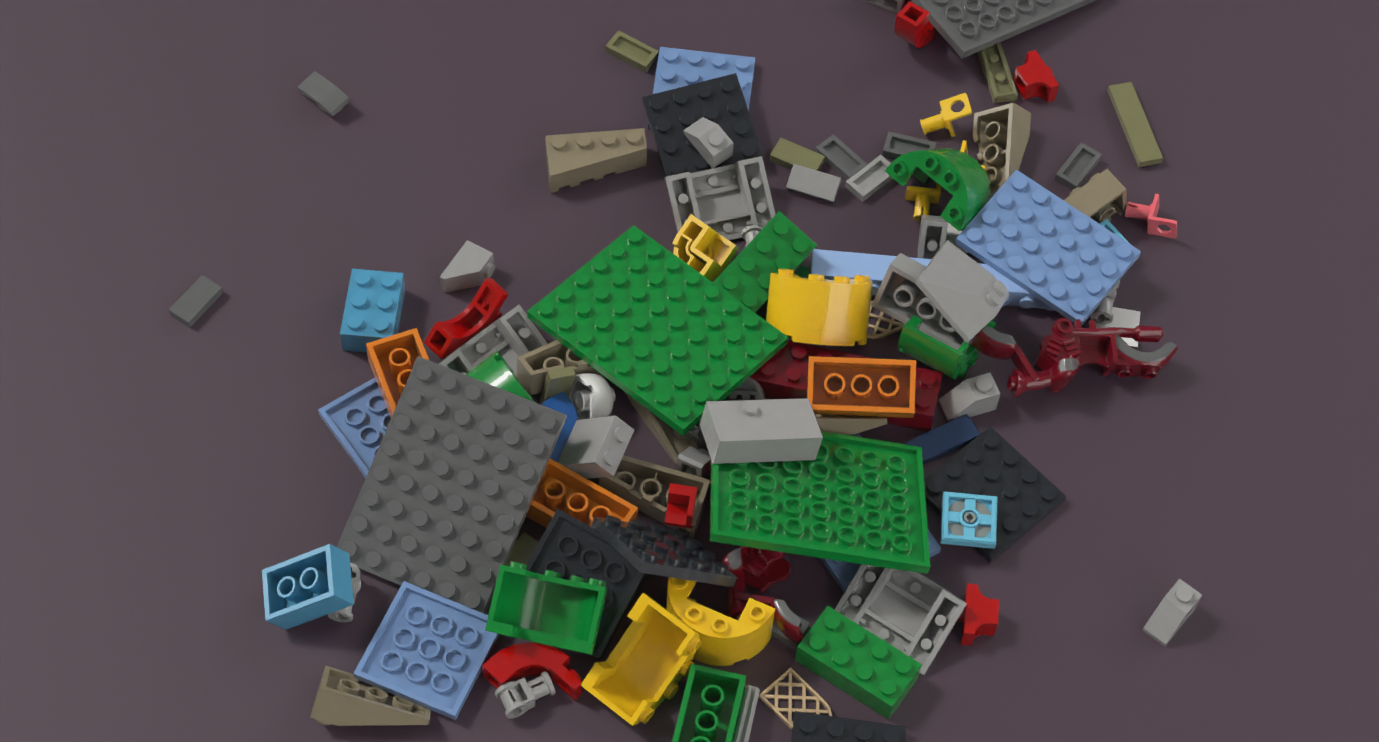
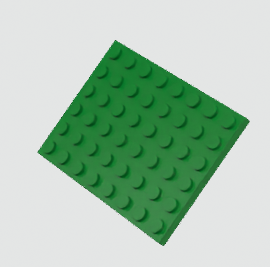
[527,225,788,436]
[710,431,930,574]

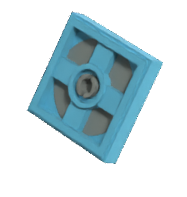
[941,492,997,549]

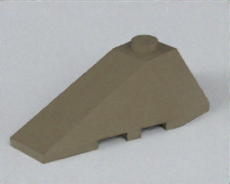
[973,103,1031,197]

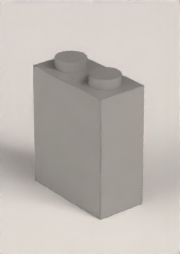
[557,416,634,479]

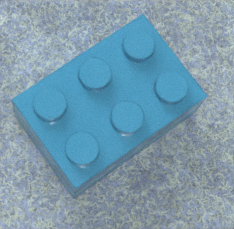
[340,269,405,352]
[262,544,354,630]

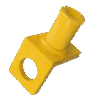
[920,93,972,137]
[905,182,941,222]

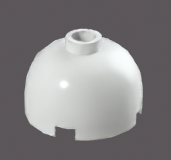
[569,373,615,420]

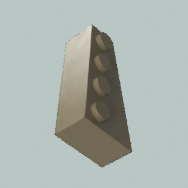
[545,128,647,193]
[1064,169,1127,223]
[517,340,607,395]
[599,455,711,539]

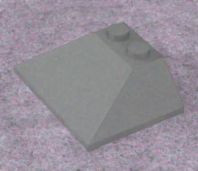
[665,156,776,240]
[915,240,1010,343]
[439,305,548,377]
[835,564,967,675]

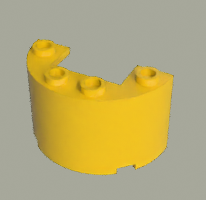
[766,269,873,346]
[666,577,775,666]
[581,593,702,726]

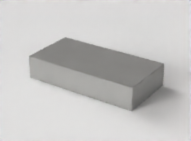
[845,155,893,202]
[786,164,841,203]

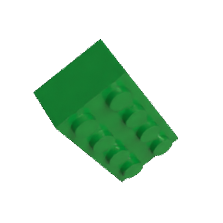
[712,211,817,313]
[795,606,922,720]
[672,664,746,742]

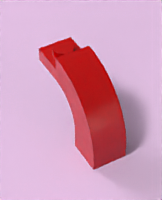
[894,1,936,48]
[424,278,509,359]
[482,642,582,701]

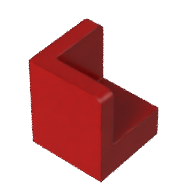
[665,483,697,529]

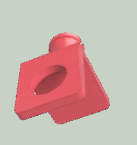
[1125,194,1177,239]

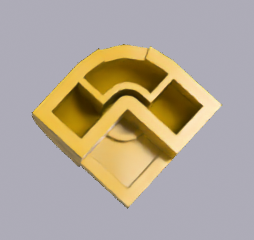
[672,214,739,282]

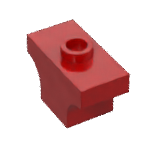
[1013,50,1059,102]
[957,583,999,646]

